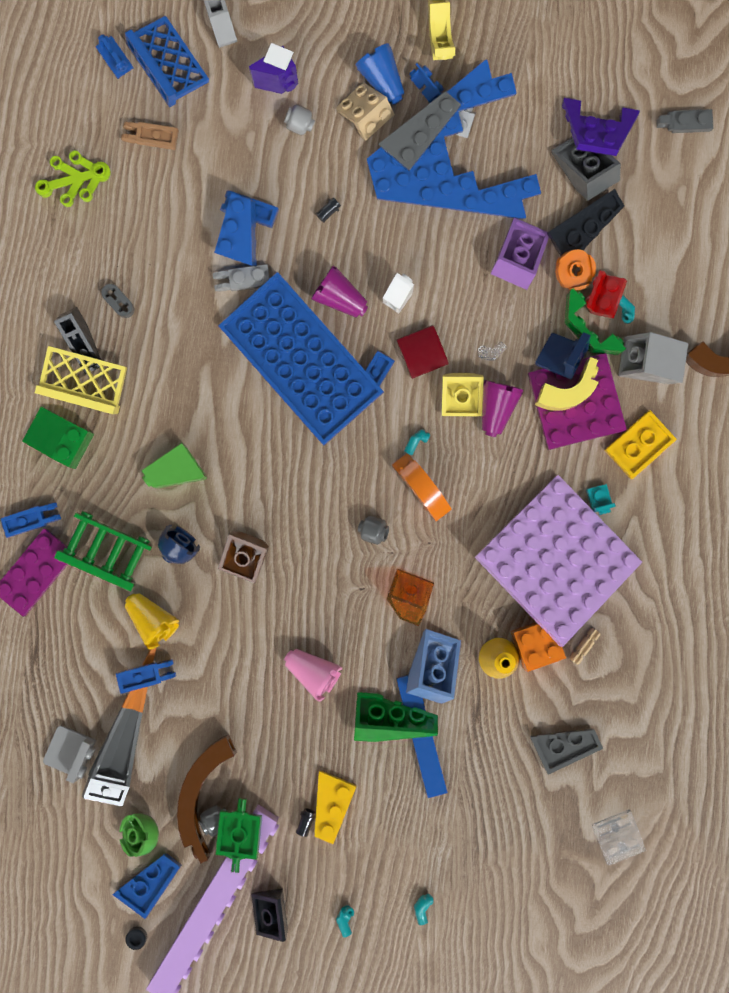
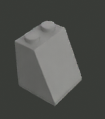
[618,332,688,384]

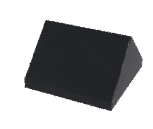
[251,889,288,942]

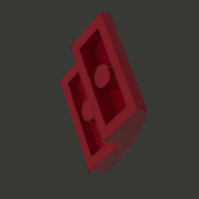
[396,325,449,379]

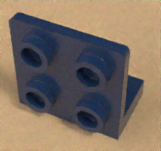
[535,332,591,380]

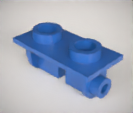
[95,34,134,79]
[409,63,445,103]

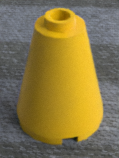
[125,593,179,649]
[479,638,519,679]

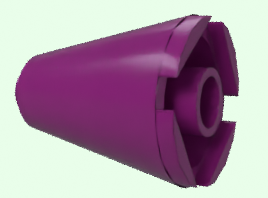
[311,265,368,318]
[482,380,523,437]

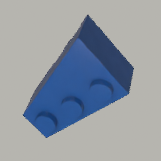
[214,193,257,266]

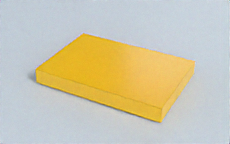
[604,410,677,480]

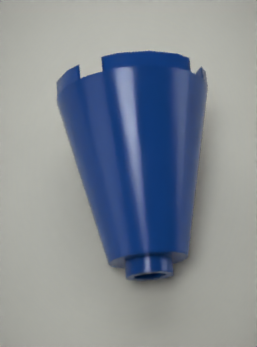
[355,43,404,105]

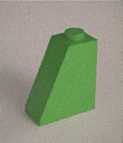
[142,443,207,488]

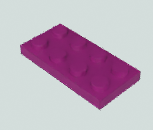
[0,528,77,617]

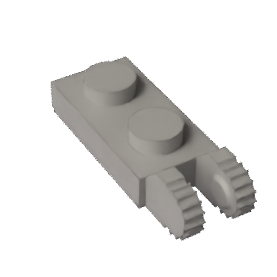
[213,264,270,292]

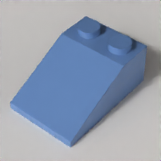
[406,629,461,704]

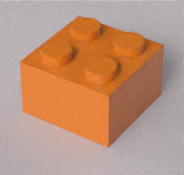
[510,622,566,672]

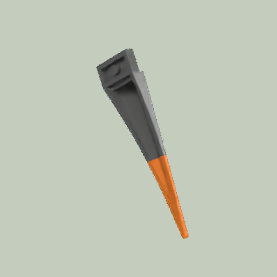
[82,648,156,806]

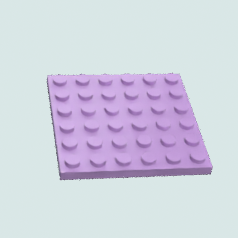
[475,475,642,647]

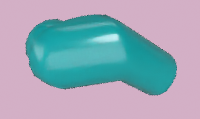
[619,295,635,324]
[404,430,430,455]
[336,905,354,938]

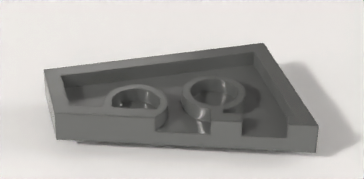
[530,728,603,775]

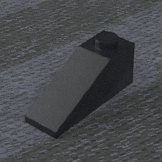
[54,307,101,374]

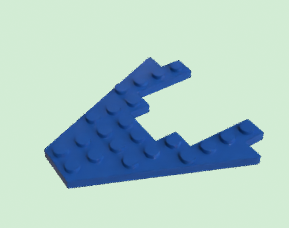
[367,60,541,219]

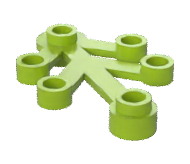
[35,151,111,207]

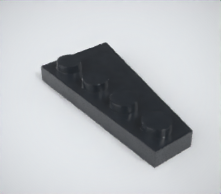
[547,189,625,256]

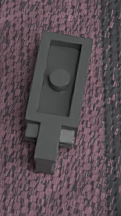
[656,109,714,133]

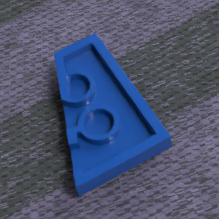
[112,853,182,919]

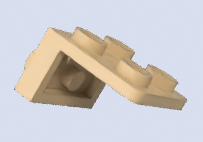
[336,83,395,141]

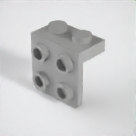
[43,726,96,784]

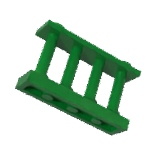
[54,511,152,592]

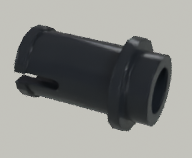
[315,197,341,223]
[296,808,316,837]

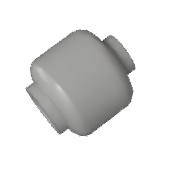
[284,105,315,136]

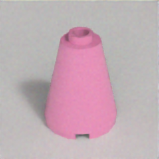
[284,649,342,702]

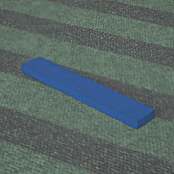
[396,675,448,798]

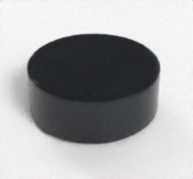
[125,926,147,950]

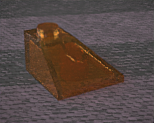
[386,569,434,626]

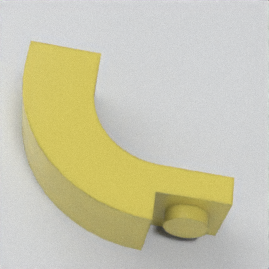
[428,0,455,60]
[535,357,599,411]

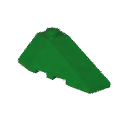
[354,692,438,742]

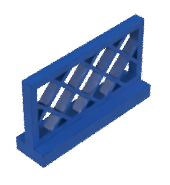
[125,16,209,108]

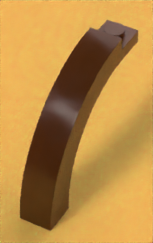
[177,734,237,864]

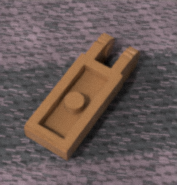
[121,122,179,150]

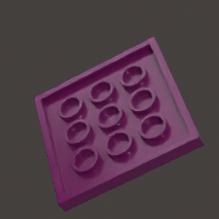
[528,353,627,450]

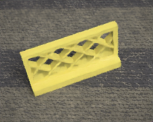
[35,346,127,414]

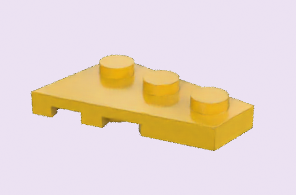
[314,770,357,844]

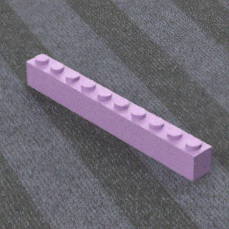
[146,805,279,993]

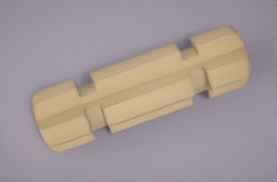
[569,628,600,665]

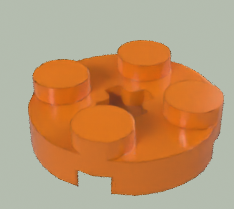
[555,249,596,291]

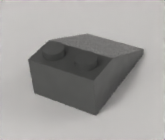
[551,137,621,201]

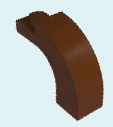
[686,341,729,377]

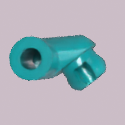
[414,894,434,925]

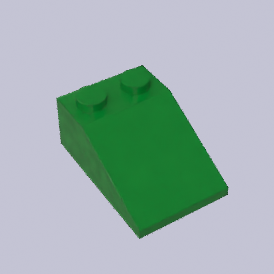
[22,407,94,469]

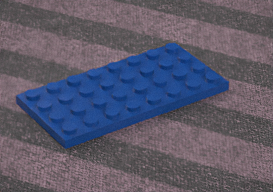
[218,272,384,446]

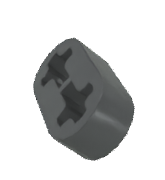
[101,284,135,318]

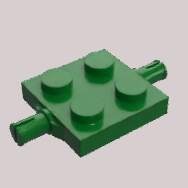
[216,798,262,873]

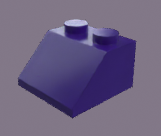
[249,46,298,94]

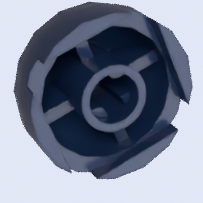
[158,525,200,564]

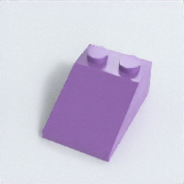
[491,218,549,290]

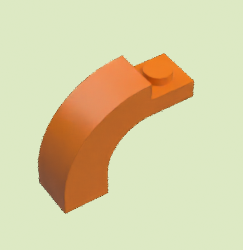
[392,453,452,522]

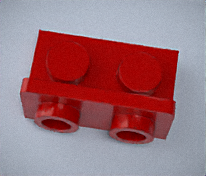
[586,270,627,319]

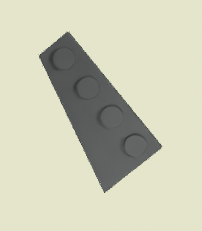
[378,91,461,171]

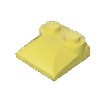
[442,373,484,416]

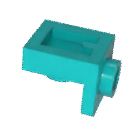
[586,484,616,515]

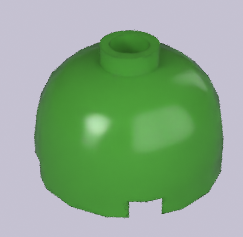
[119,813,159,857]

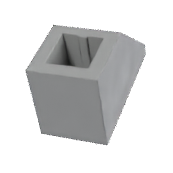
[204,0,237,48]

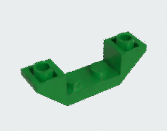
[564,288,626,355]

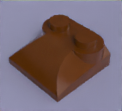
[218,531,269,584]

